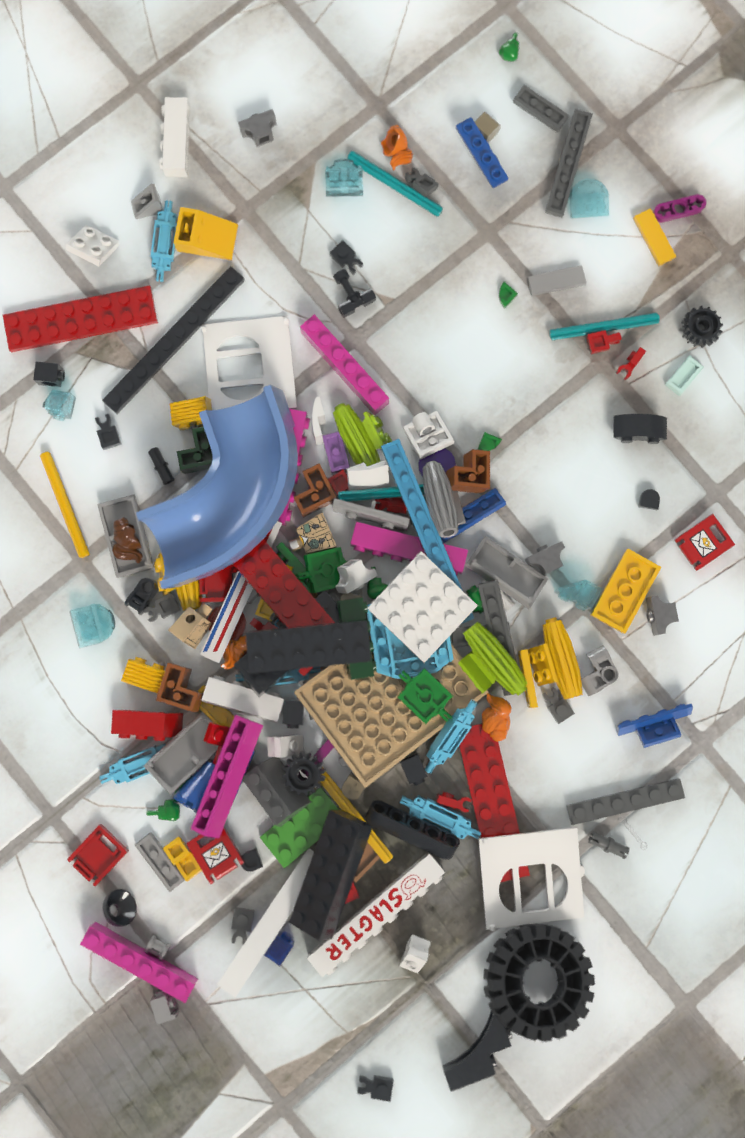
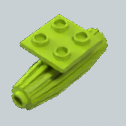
[333,403,392,467]
[458,622,527,696]

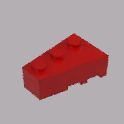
[111,710,184,741]

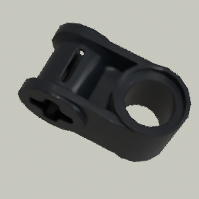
[124,578,158,616]

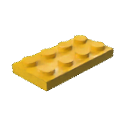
[590,549,661,634]

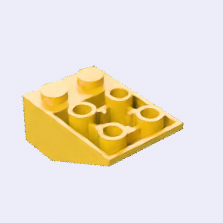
[173,207,238,260]

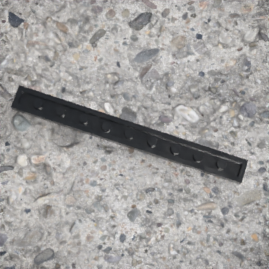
[102,266,245,414]

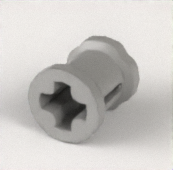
[144,935,171,961]

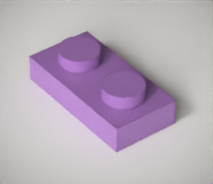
[323,432,350,473]

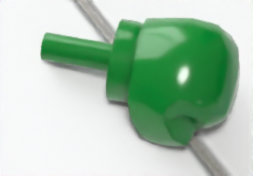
[499,32,519,62]
[367,567,388,600]
[146,799,180,821]

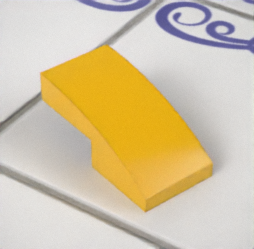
[163,836,202,882]

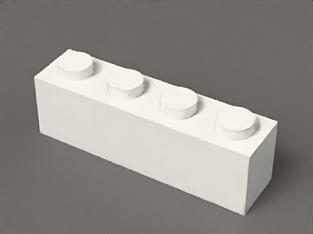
[160,97,190,177]
[202,675,284,723]

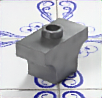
[238,109,277,147]
[525,541,565,576]
[646,596,679,636]

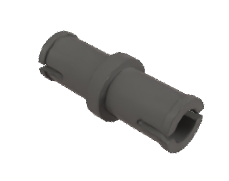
[588,831,629,859]

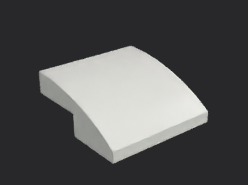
[312,396,326,445]
[347,460,389,491]

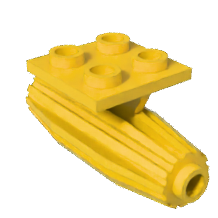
[154,553,202,611]
[528,617,583,700]

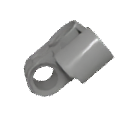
[581,645,619,696]

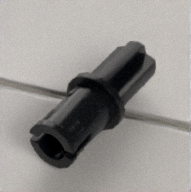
[148,447,175,485]

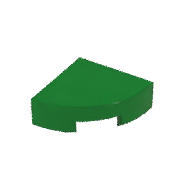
[499,282,518,308]
[477,432,502,451]

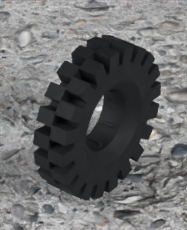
[483,924,595,1042]

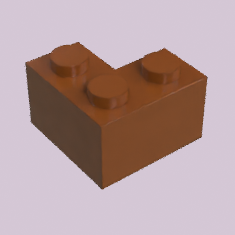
[446,449,490,494]
[294,463,337,517]
[156,663,204,712]

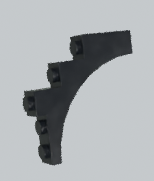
[442,963,513,1092]

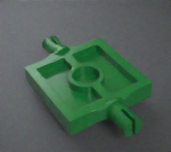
[296,547,350,593]
[397,668,453,724]

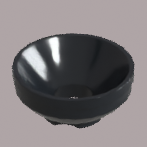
[102,889,137,927]

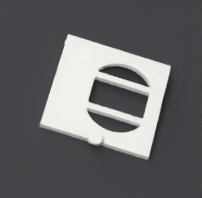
[201,316,297,410]
[479,827,585,931]

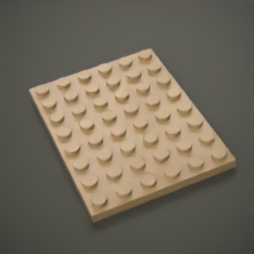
[294,636,488,788]

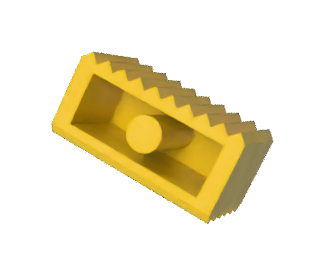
[169,396,212,430]
[121,656,165,694]

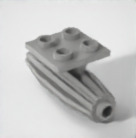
[423,461,466,538]

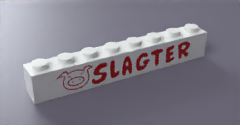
[307,852,445,977]

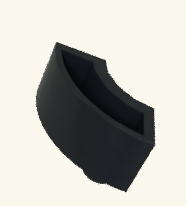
[613,414,667,444]

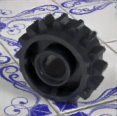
[680,306,723,348]
[282,751,326,796]

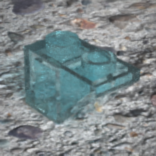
[42,390,76,421]
[555,580,602,611]

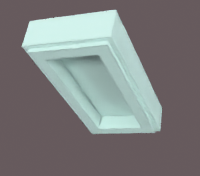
[665,355,704,396]

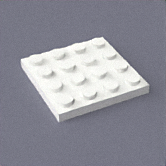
[368,551,478,663]

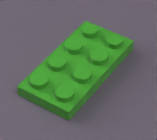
[260,787,339,868]

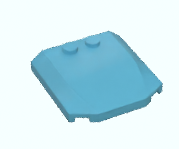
[366,604,454,679]

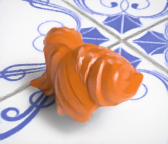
[381,125,413,171]
[221,635,247,669]
[482,693,512,742]

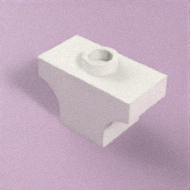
[335,559,378,594]
[267,735,304,757]
[399,935,431,973]

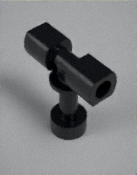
[333,269,376,318]

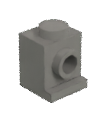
[150,990,179,1025]

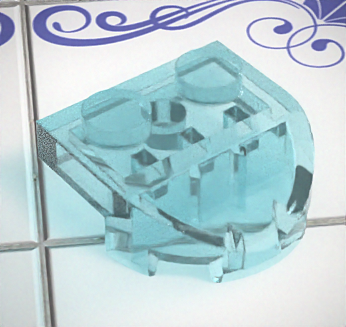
[325,159,363,197]
[569,179,609,218]
[69,604,115,648]

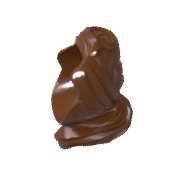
[112,517,143,564]

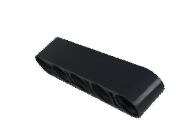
[365,800,460,860]

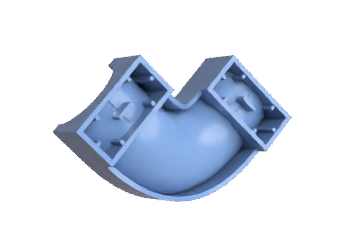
[136,385,298,589]

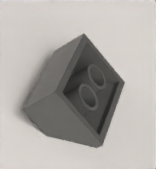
[242,757,311,827]

